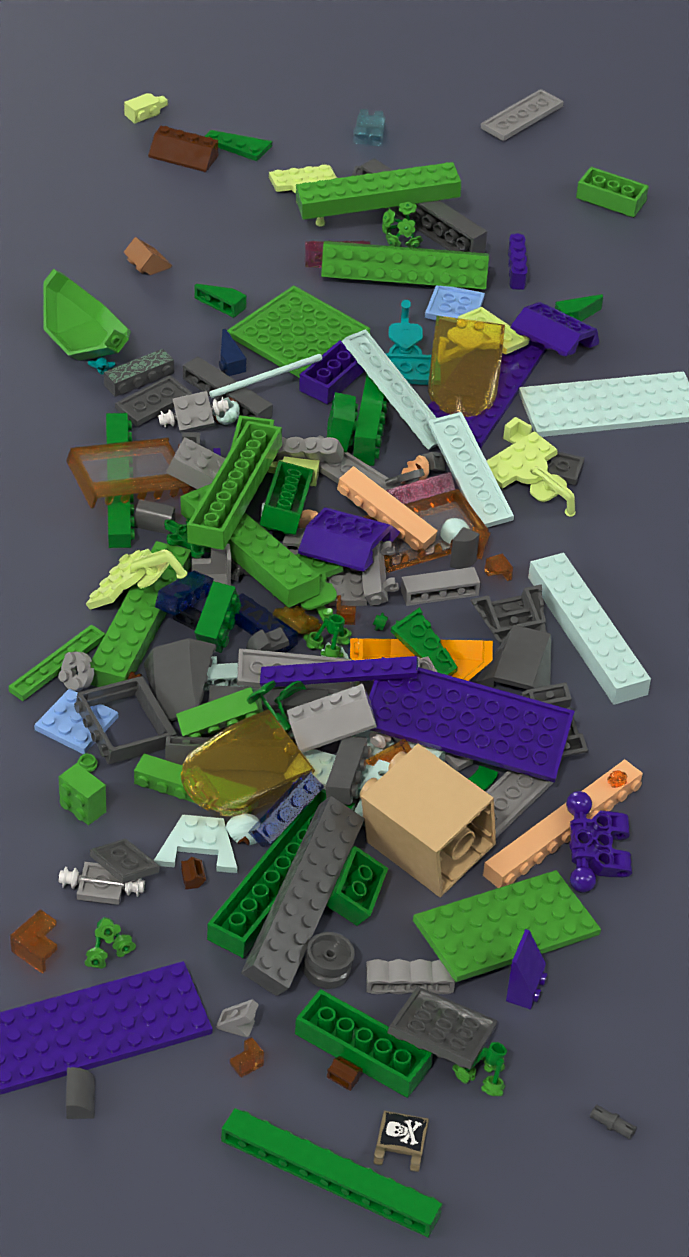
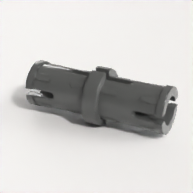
[590,1105,637,1140]

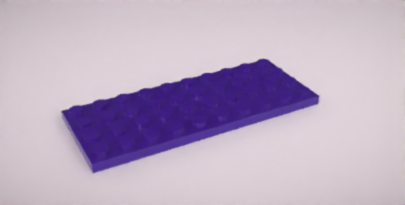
[428,340,547,449]
[369,657,575,783]
[0,961,213,1095]

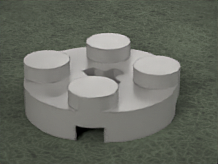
[59,652,94,691]

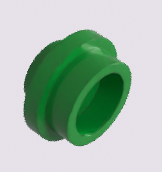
[372,612,388,631]

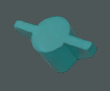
[88,358,115,375]

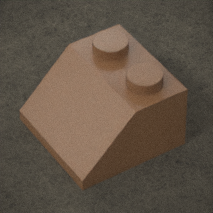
[124,237,172,275]

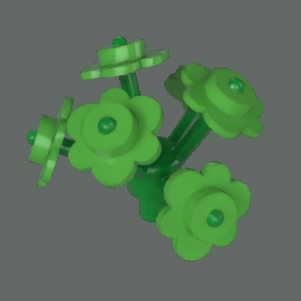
[382,202,423,248]

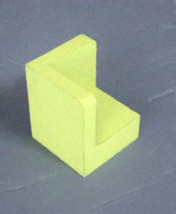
[503,417,532,444]

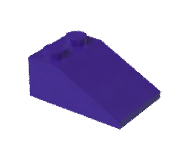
[506,929,548,1010]

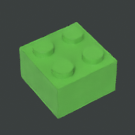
[59,763,106,825]

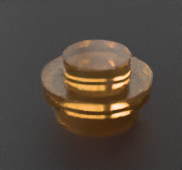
[607,770,627,788]

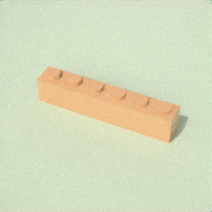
[337,466,438,554]

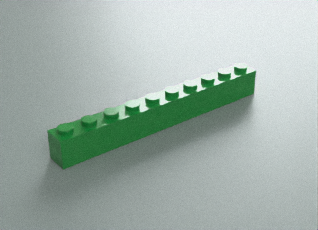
[106,413,135,548]
[221,1108,442,1238]

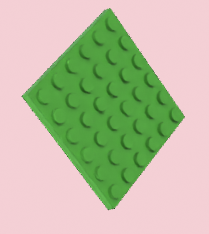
[227,285,370,378]

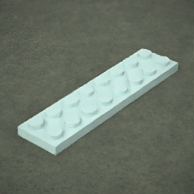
[342,329,438,450]
[428,412,514,530]

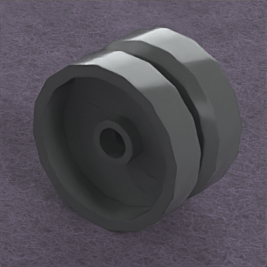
[303,932,355,989]

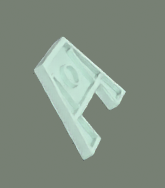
[154,815,237,873]

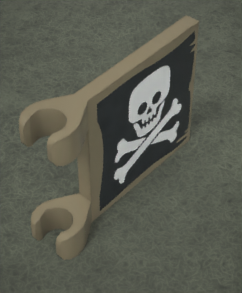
[374,1111,429,1172]

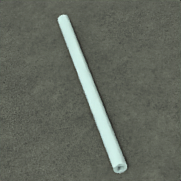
[209,354,322,398]

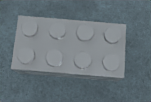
[166,437,226,489]

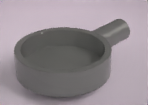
[385,468,425,486]

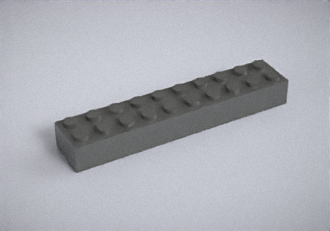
[360,158,487,253]
[241,796,365,996]

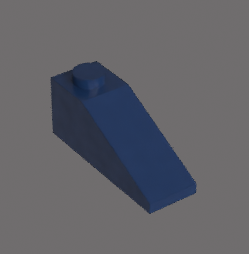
[219,329,247,376]

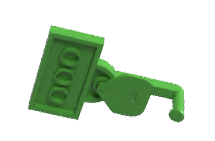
[272,554,344,635]

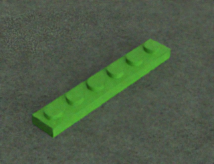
[8,624,105,701]

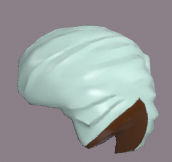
[212,397,240,425]
[226,813,266,845]

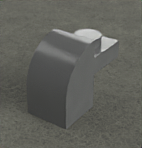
[246,627,289,652]

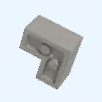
[192,544,231,588]

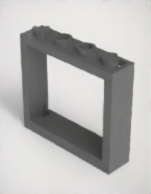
[74,676,177,764]

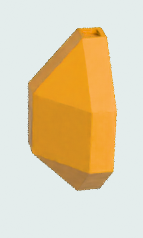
[350,638,493,681]

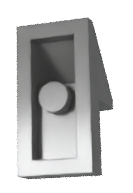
[216,999,259,1037]

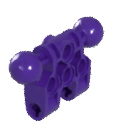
[566,791,632,893]

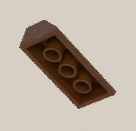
[148,125,218,172]

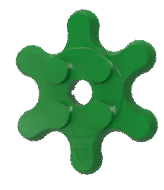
[164,518,211,559]

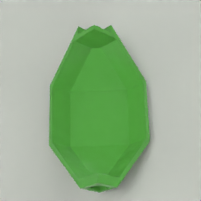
[43,268,131,361]

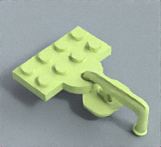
[269,165,337,227]
[436,307,530,364]
[487,431,576,517]
[86,549,187,610]

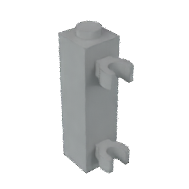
[362,541,399,606]

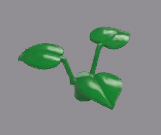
[233,680,306,739]

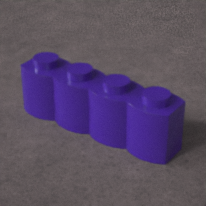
[508,233,528,290]

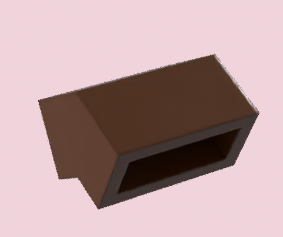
[181,856,206,890]
[327,1056,363,1091]

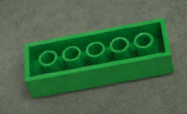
[353,374,389,466]
[259,461,314,535]
[295,989,433,1098]

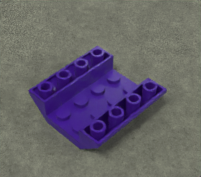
[510,302,599,357]
[298,507,400,572]

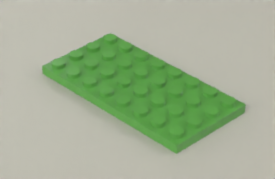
[413,870,601,982]

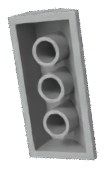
[287,684,377,753]

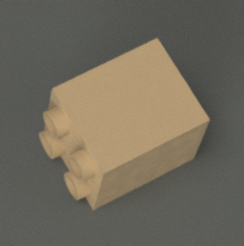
[360,743,496,898]

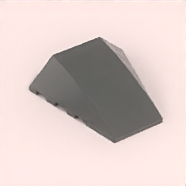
[471,584,547,644]
[475,625,551,690]
[144,638,216,722]

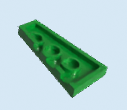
[204,130,272,161]
[390,607,458,676]

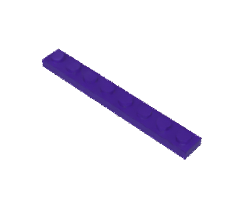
[260,656,418,687]

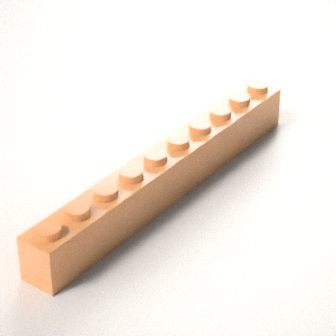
[483,759,643,888]

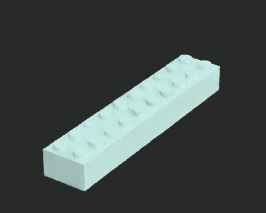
[528,553,651,705]

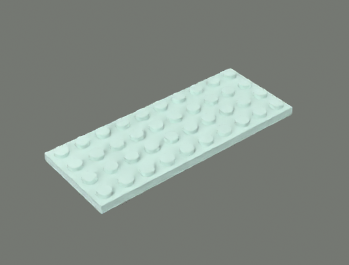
[519,372,689,437]

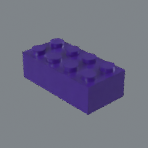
[299,340,365,404]

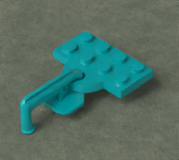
[385,300,440,385]

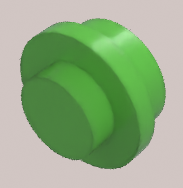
[77,753,98,772]

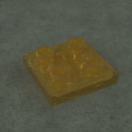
[273,606,322,634]

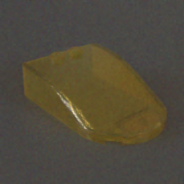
[428,316,505,417]
[181,710,315,816]

